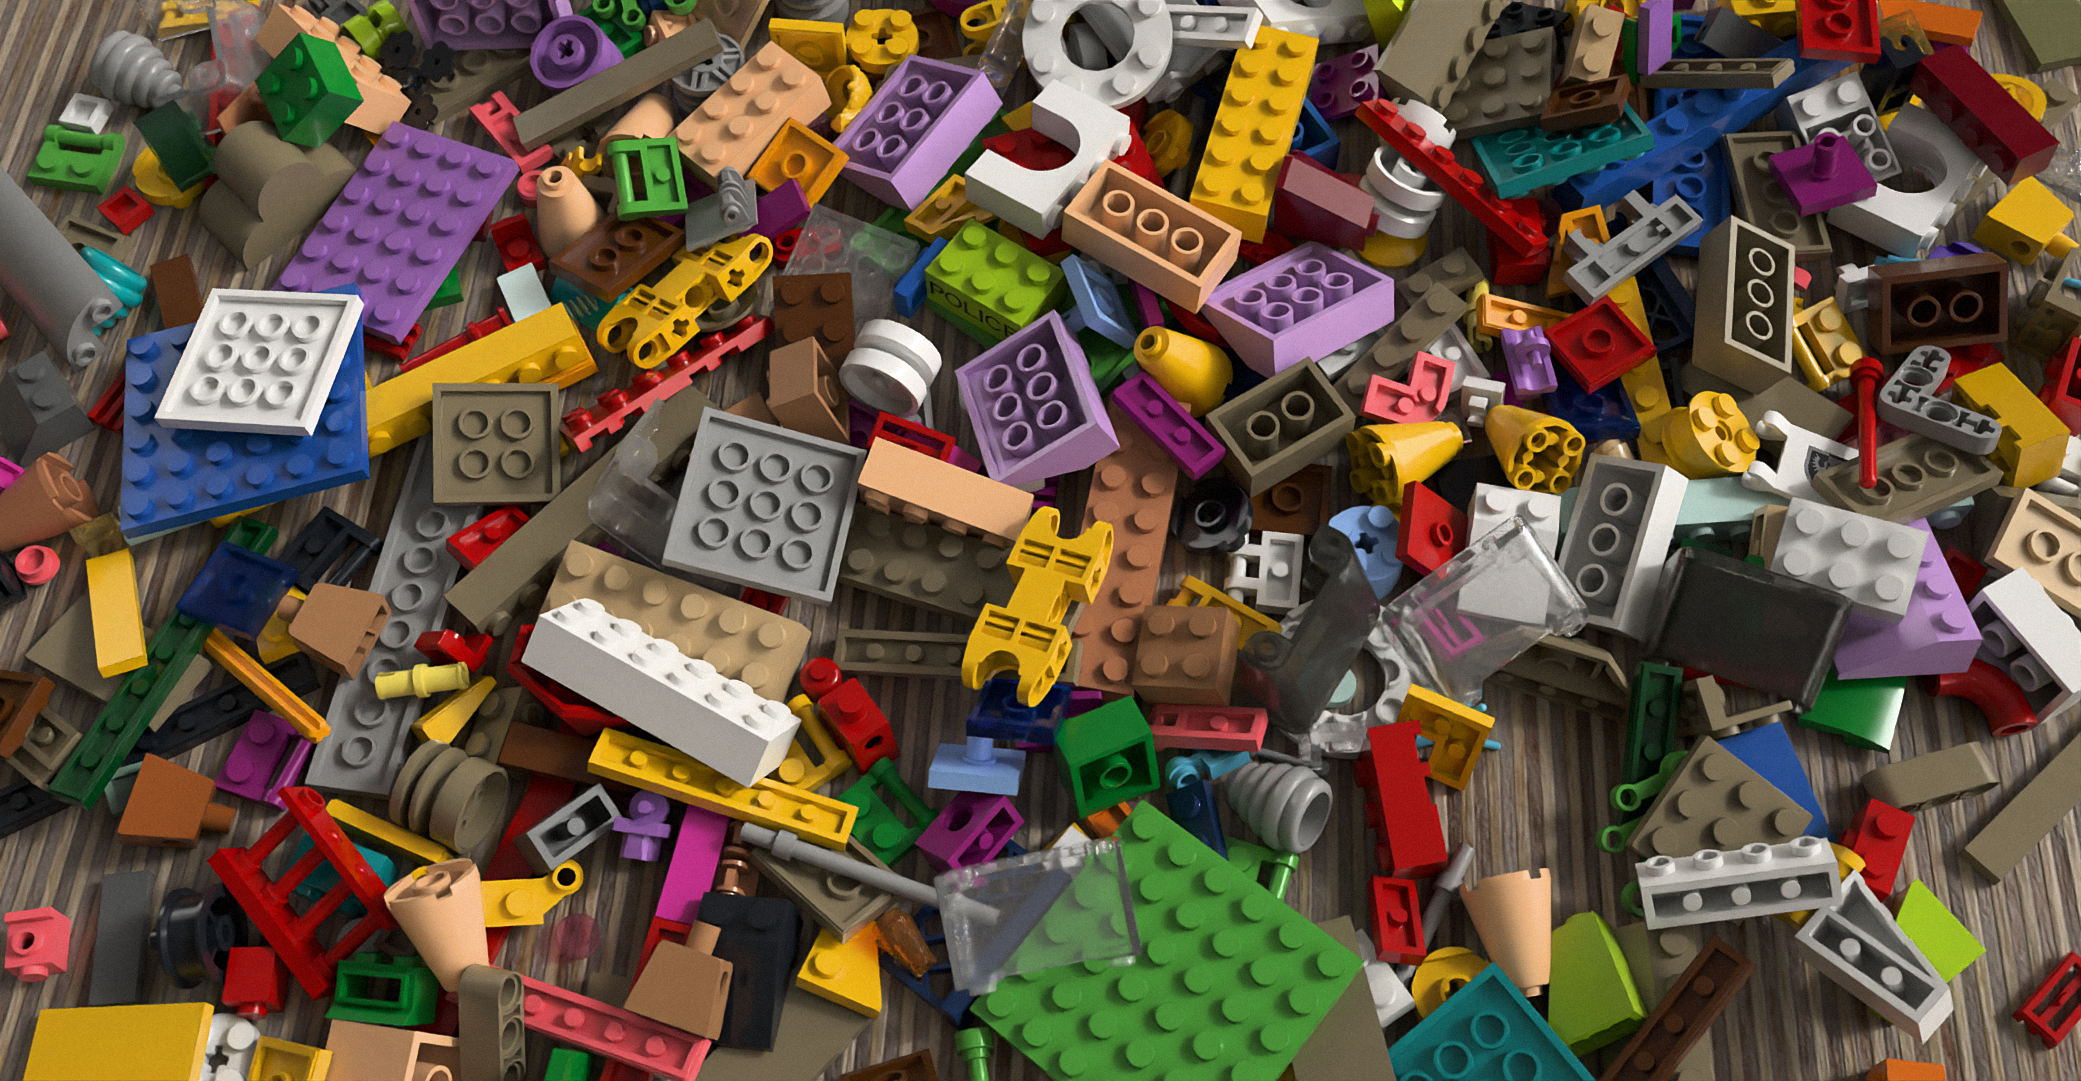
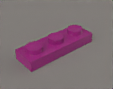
[1112,369,1226,481]

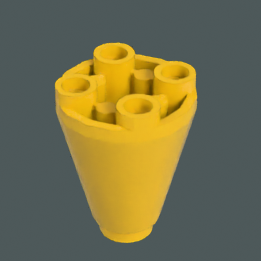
[1484,405,1586,494]
[1346,421,1464,506]

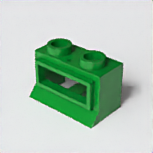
[324,952,439,1026]

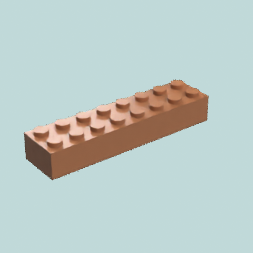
[1048,391,1191,706]

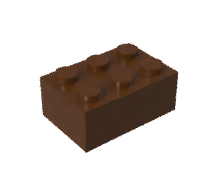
[1868,252,2009,355]

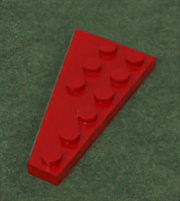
[559,312,775,453]

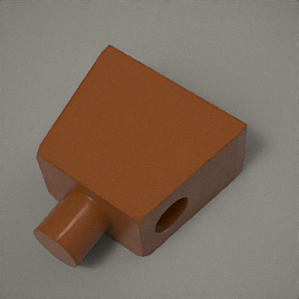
[116,753,237,849]

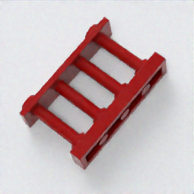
[207,787,402,1000]

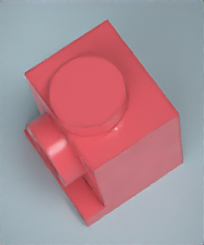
[4,907,71,982]

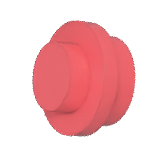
[15,545,60,585]

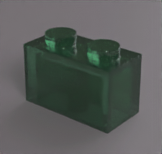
[133,99,216,193]

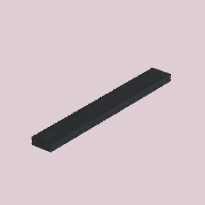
[0,651,321,840]

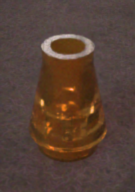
[871,908,937,977]

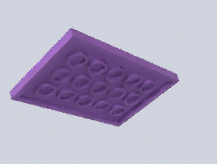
[270,121,520,344]

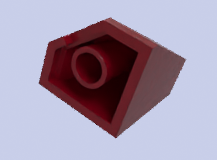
[1273,149,1380,252]

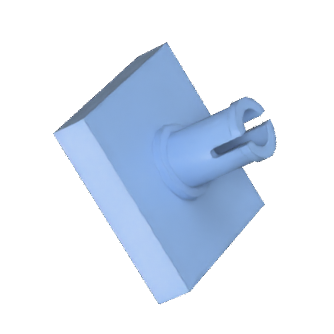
[1060,254,1138,350]
[928,714,1026,796]

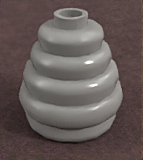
[89,30,185,110]
[1225,762,1333,854]

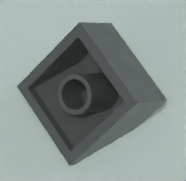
[0,350,96,469]

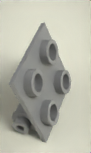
[685,167,758,252]

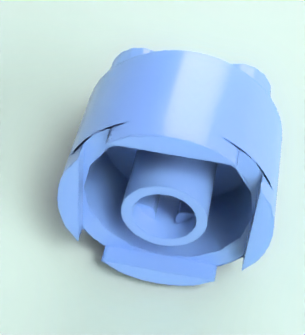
[1319,505,1405,602]

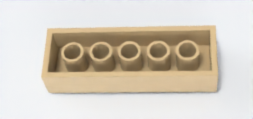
[538,539,812,704]

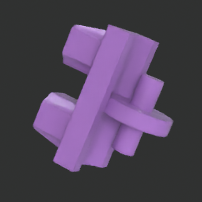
[1500,326,1558,400]
[613,789,678,862]

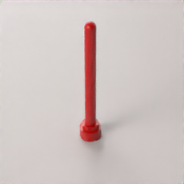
[1849,357,1884,489]

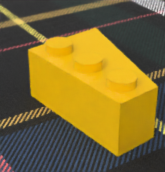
[1950,362,2071,489]

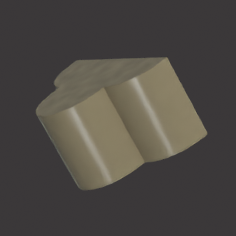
[199,120,358,271]

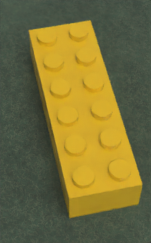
[1189,25,1319,244]

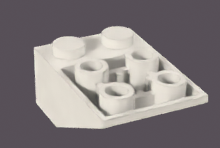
[1773,71,1902,182]

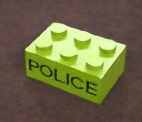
[924,218,1067,341]

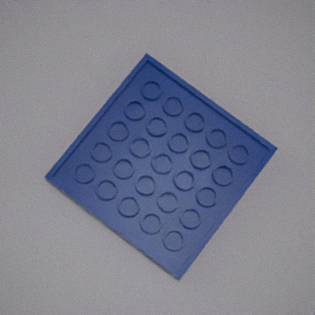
[120,282,370,539]

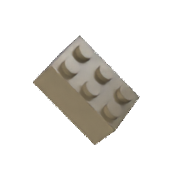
[1205,356,1356,499]

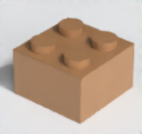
[766,336,851,445]
[1132,605,1241,706]

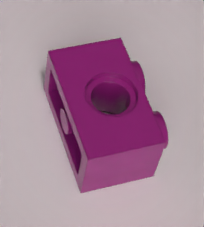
[914,791,1025,888]

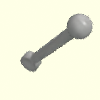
[1249,747,1330,779]

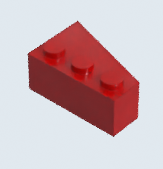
[1352,719,1448,880]

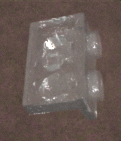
[1298,721,1366,771]

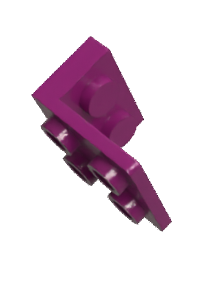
[1311,43,1391,123]

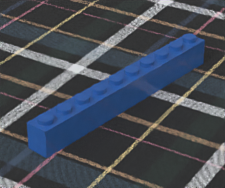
[1550,37,1856,214]

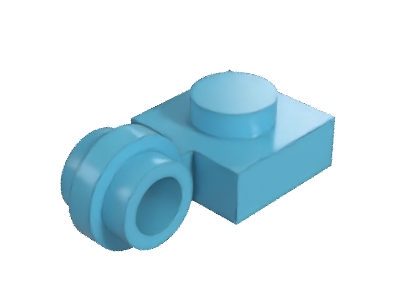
[1165,749,1251,790]

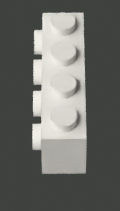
[1635,836,1844,930]

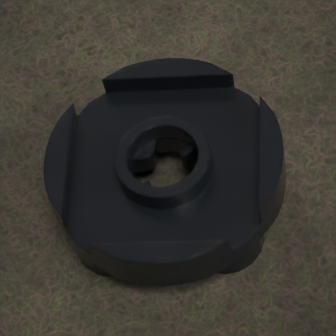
[1171,477,1254,556]

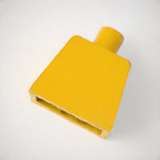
[1972,176,2080,266]

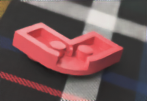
[1359,351,1456,424]

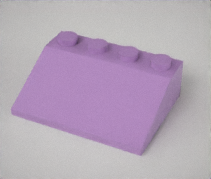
[407,0,574,50]
[833,54,1003,212]
[1200,241,1394,379]
[955,310,1120,486]
[1808,516,1983,680]

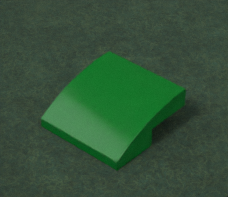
[1798,645,1908,754]

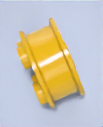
[1661,391,1760,480]

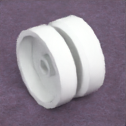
[1357,144,1448,239]
[838,319,942,418]

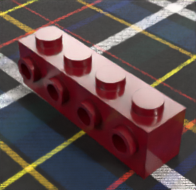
[1909,43,2060,186]

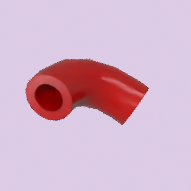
[1922,657,2038,737]

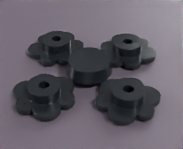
[379,31,456,131]

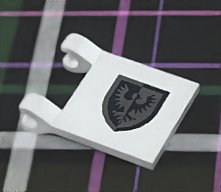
[1741,410,1859,507]

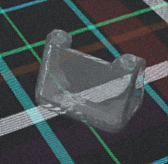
[1382,515,1589,708]
[933,835,1143,996]

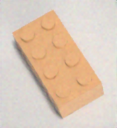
[255,3,411,135]
[665,41,832,193]
[1061,158,1242,314]
[857,437,1034,550]

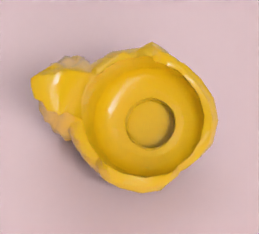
[822,65,873,133]

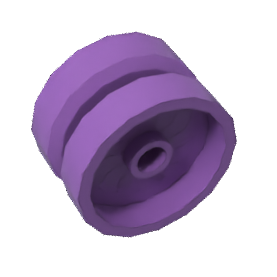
[530,15,624,96]

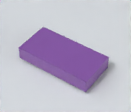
[1637,0,1673,76]

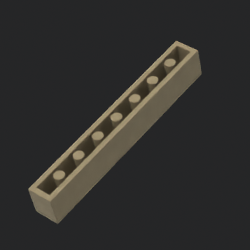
[443,384,721,638]

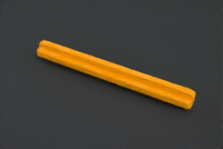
[201,627,331,744]

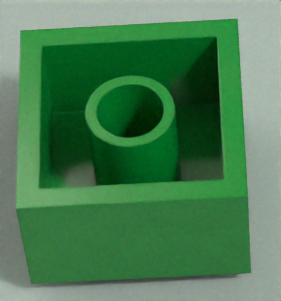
[254,32,364,148]
[1049,695,1161,820]

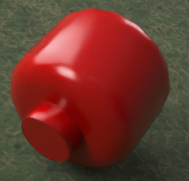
[799,657,843,703]

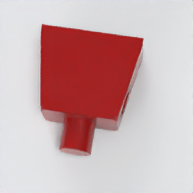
[818,678,900,777]

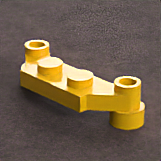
[411,859,584,927]

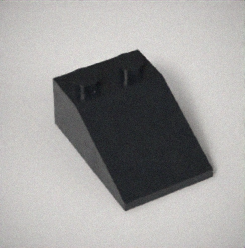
[696,892,803,1052]

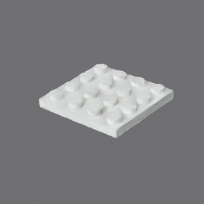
[154,288,364,436]

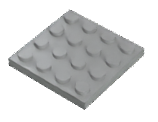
[661,406,867,607]

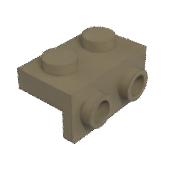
[465,687,550,782]

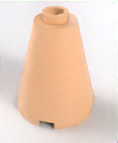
[595,93,676,193]
[537,166,608,259]
[384,858,489,995]
[1458,868,1551,998]

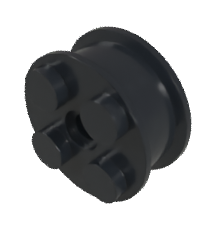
[150,883,249,990]

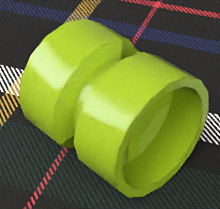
[340,0,410,61]

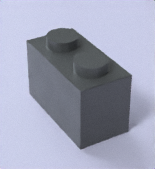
[512,783,623,876]

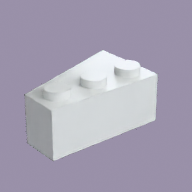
[1795,869,1954,1044]

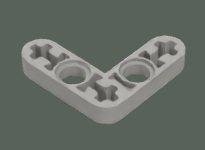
[1876,345,2002,455]

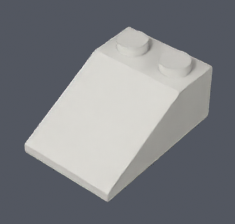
[1457,483,1561,627]

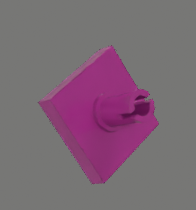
[1768,133,1878,217]

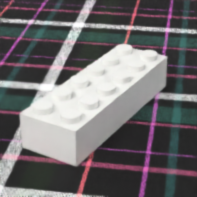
[521,599,802,788]

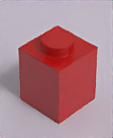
[222,946,290,1020]

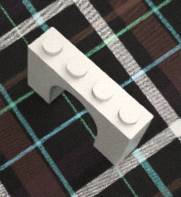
[1217,0,1372,45]
[965,79,1131,240]
[1825,102,1988,258]

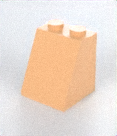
[325,1019,461,1081]

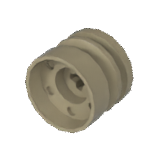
[389,739,509,854]

